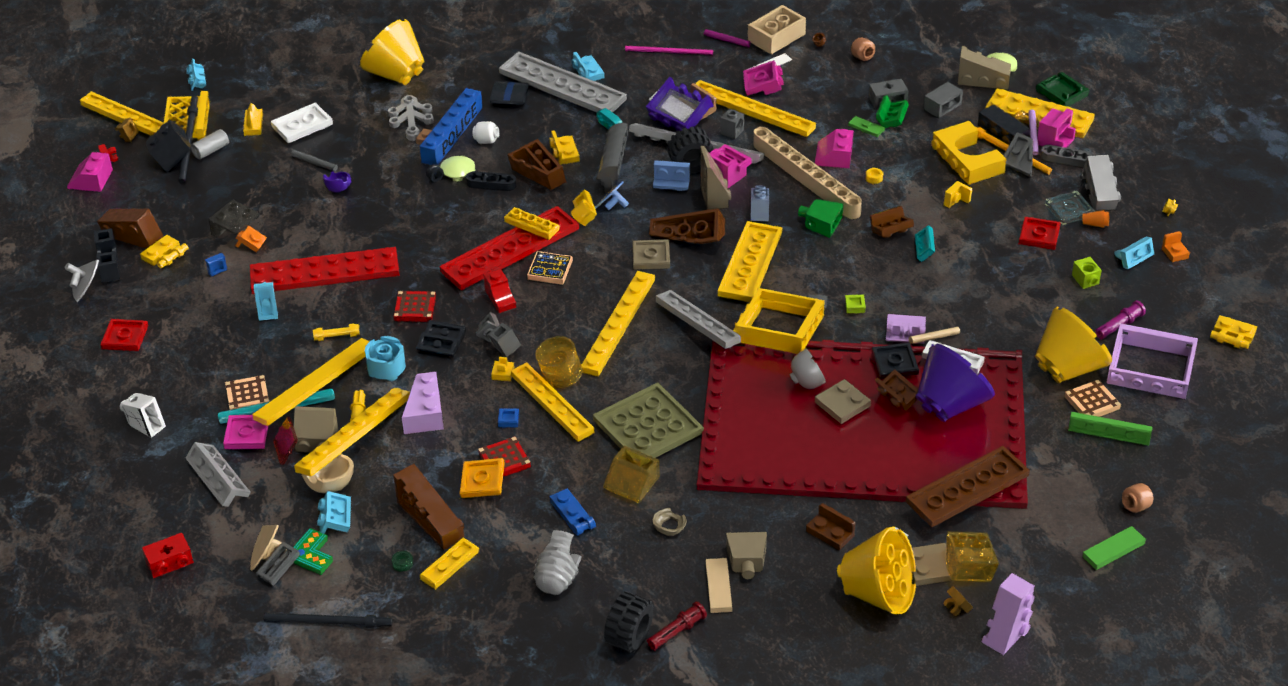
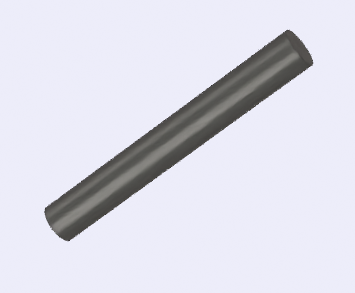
[291,150,338,172]

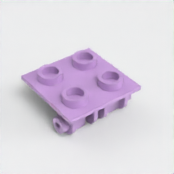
[886,314,926,344]

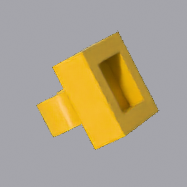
[491,357,514,381]

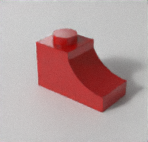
[484,269,516,313]

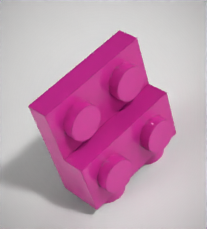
[743,60,784,96]

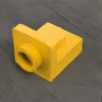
[944,181,972,208]

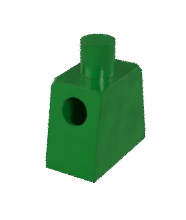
[798,199,844,238]

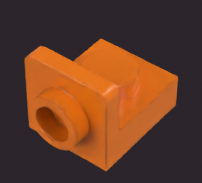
[1162,231,1190,262]

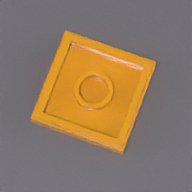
[460,458,505,498]

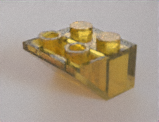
[604,446,660,503]
[946,531,999,582]

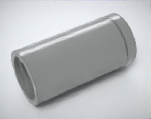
[191,129,229,160]

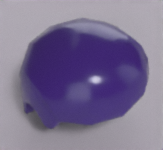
[323,172,351,193]

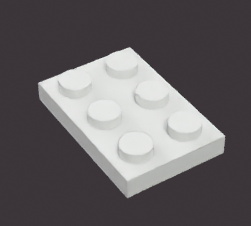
[271,103,333,143]

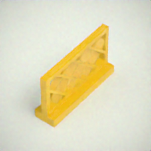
[164,91,209,141]

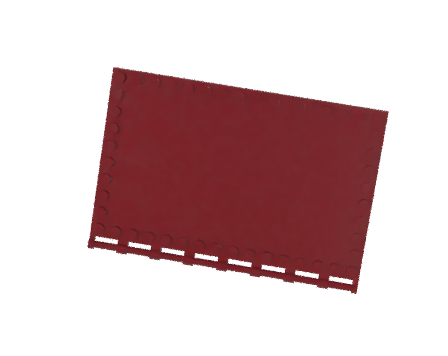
[697,339,1028,509]

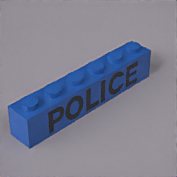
[420,88,483,165]

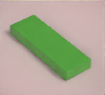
[1082,526,1146,570]

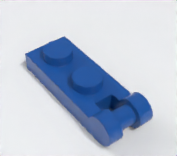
[550,488,596,536]

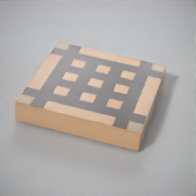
[225,375,269,410]
[1065,380,1121,417]

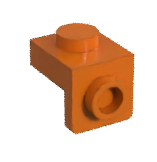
[235,226,267,253]

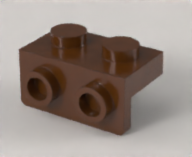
[870,206,914,238]
[875,370,918,411]

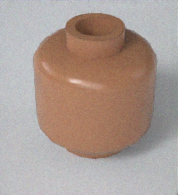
[851,37,875,61]
[1122,483,1153,513]

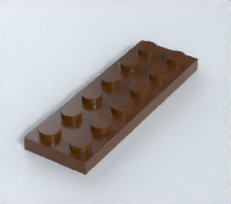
[906,446,1030,527]

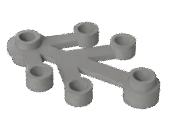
[388,95,434,141]

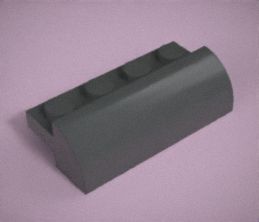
[597,123,628,193]

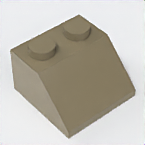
[293,406,339,452]

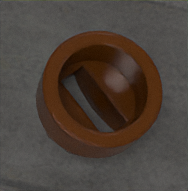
[812,32,826,47]

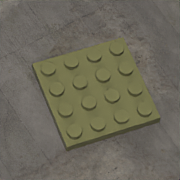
[593,382,704,467]

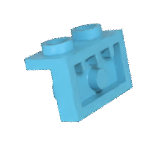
[571,52,604,81]
[317,491,351,534]

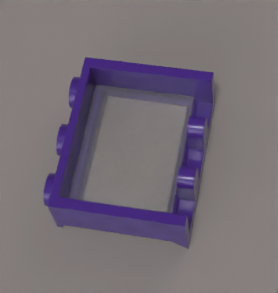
[646,77,714,131]

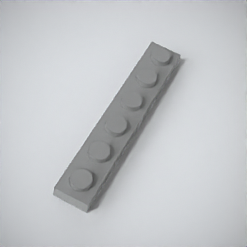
[656,290,741,349]

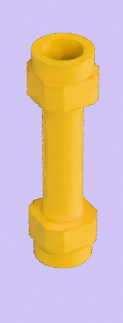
[313,323,360,341]

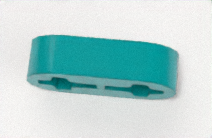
[596,108,622,130]

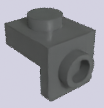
[476,312,500,342]

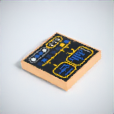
[527,251,572,285]

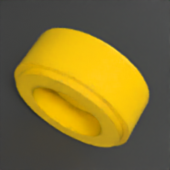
[865,168,883,184]

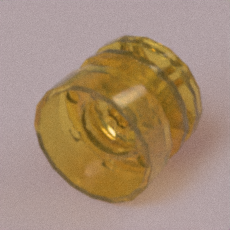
[535,336,583,388]

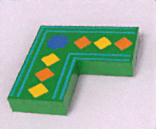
[293,528,333,575]

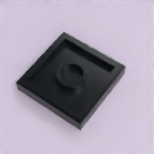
[872,342,919,380]

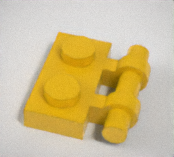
[140,235,188,269]
[1210,315,1257,349]

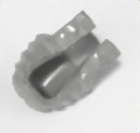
[534,530,582,595]

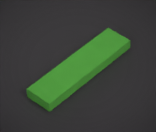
[1068,412,1152,446]

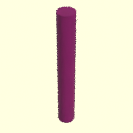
[704,29,751,48]

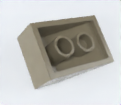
[701,146,731,210]

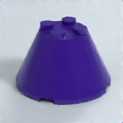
[916,343,995,422]

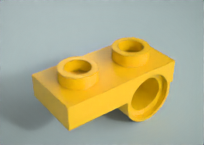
[571,189,597,226]

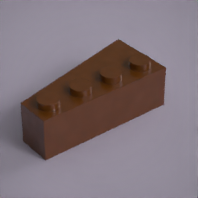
[393,463,465,550]

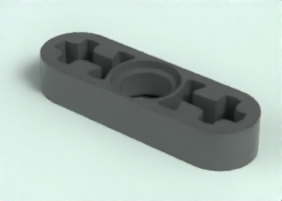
[1041,145,1092,168]

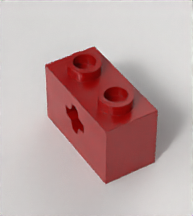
[142,533,194,578]

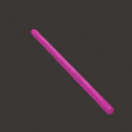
[625,46,714,55]

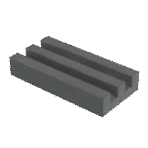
[256,542,300,586]

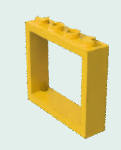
[733,288,825,354]

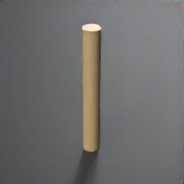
[908,327,960,344]

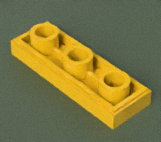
[504,207,559,240]

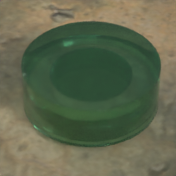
[392,551,413,572]

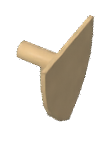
[250,525,287,571]

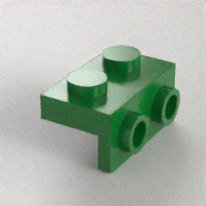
[876,96,909,128]

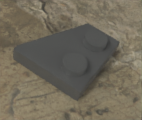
[1003,132,1033,177]

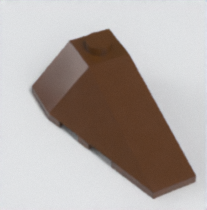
[649,208,725,244]

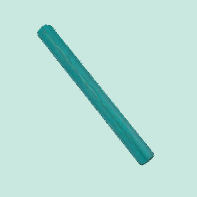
[218,389,335,424]

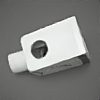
[120,393,166,438]

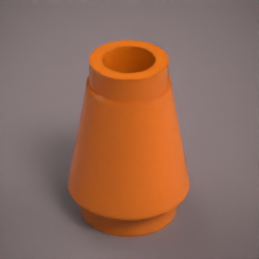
[1082,210,1109,228]

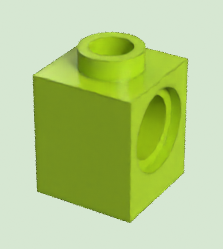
[1072,257,1102,289]

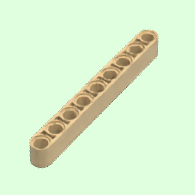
[753,127,862,219]

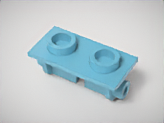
[186,58,206,91]

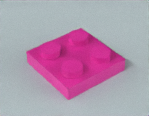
[223,415,268,449]

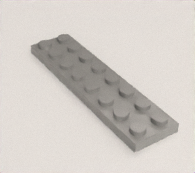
[499,51,627,112]

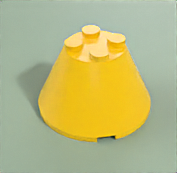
[360,19,424,85]
[1035,306,1112,384]
[837,527,916,614]

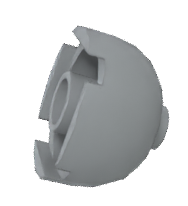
[790,349,826,389]

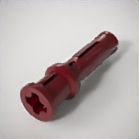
[647,601,707,651]

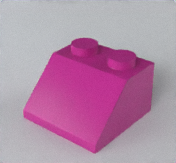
[815,129,854,168]
[67,152,113,192]

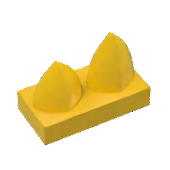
[243,103,263,136]

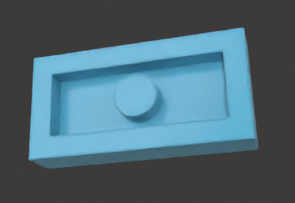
[1114,236,1154,269]
[254,282,278,321]

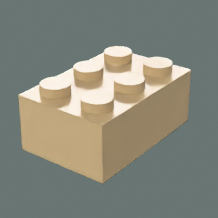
[748,5,806,54]

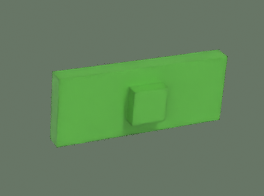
[848,116,885,137]

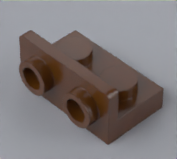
[806,503,855,551]

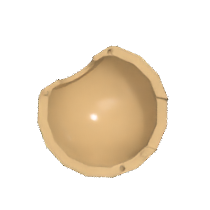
[302,453,354,494]

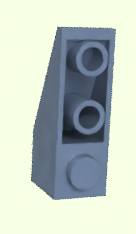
[751,185,769,221]

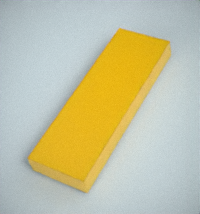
[420,538,479,590]

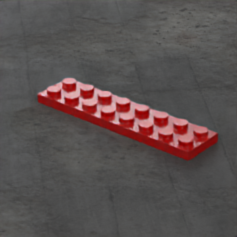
[440,206,579,290]
[250,247,400,294]

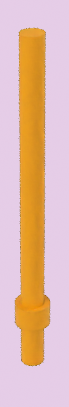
[976,127,1052,175]

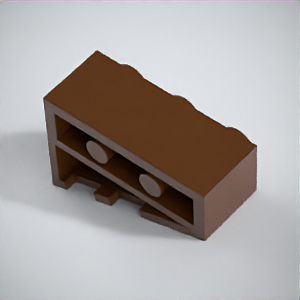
[507,139,566,190]
[97,208,164,249]

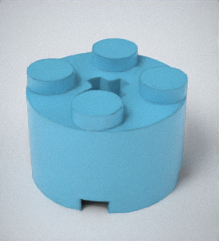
[365,336,406,381]

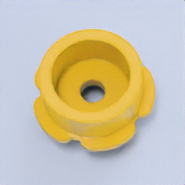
[1162,198,1178,216]

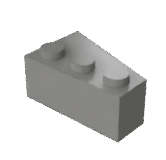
[1081,155,1121,211]

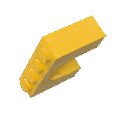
[931,121,1006,185]

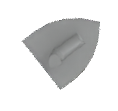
[65,260,99,302]

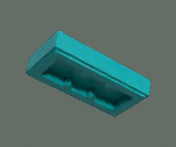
[915,225,935,262]

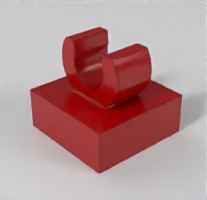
[98,144,119,162]

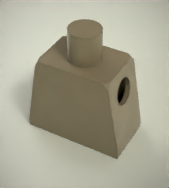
[726,532,767,579]

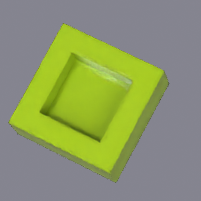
[845,295,866,313]

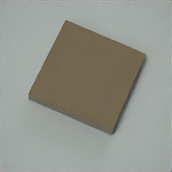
[633,240,670,270]

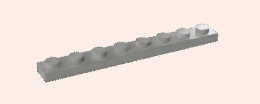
[629,123,765,164]

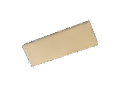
[706,558,732,613]

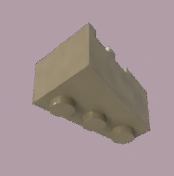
[958,46,1011,89]

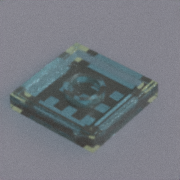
[1045,190,1095,225]

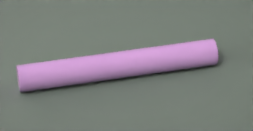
[1028,110,1039,155]

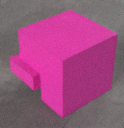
[1037,108,1076,148]
[709,144,752,188]

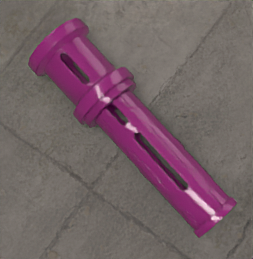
[1095,300,1146,340]

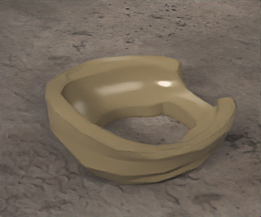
[653,508,687,536]

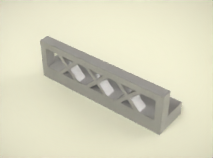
[186,442,251,507]

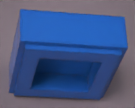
[205,253,227,276]
[498,409,519,427]

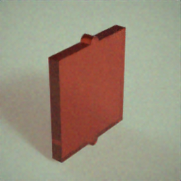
[273,417,298,465]

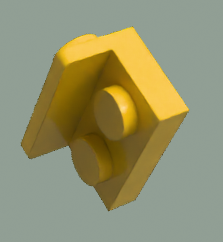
[549,131,580,165]

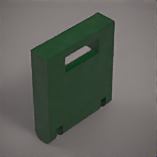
[1036,72,1089,107]

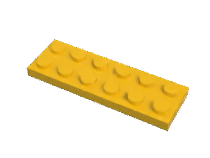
[985,88,1095,139]
[718,221,782,302]

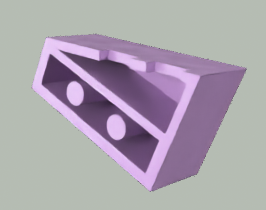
[402,372,444,434]
[982,573,1035,655]

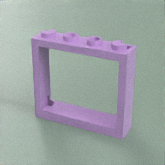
[1107,323,1198,399]

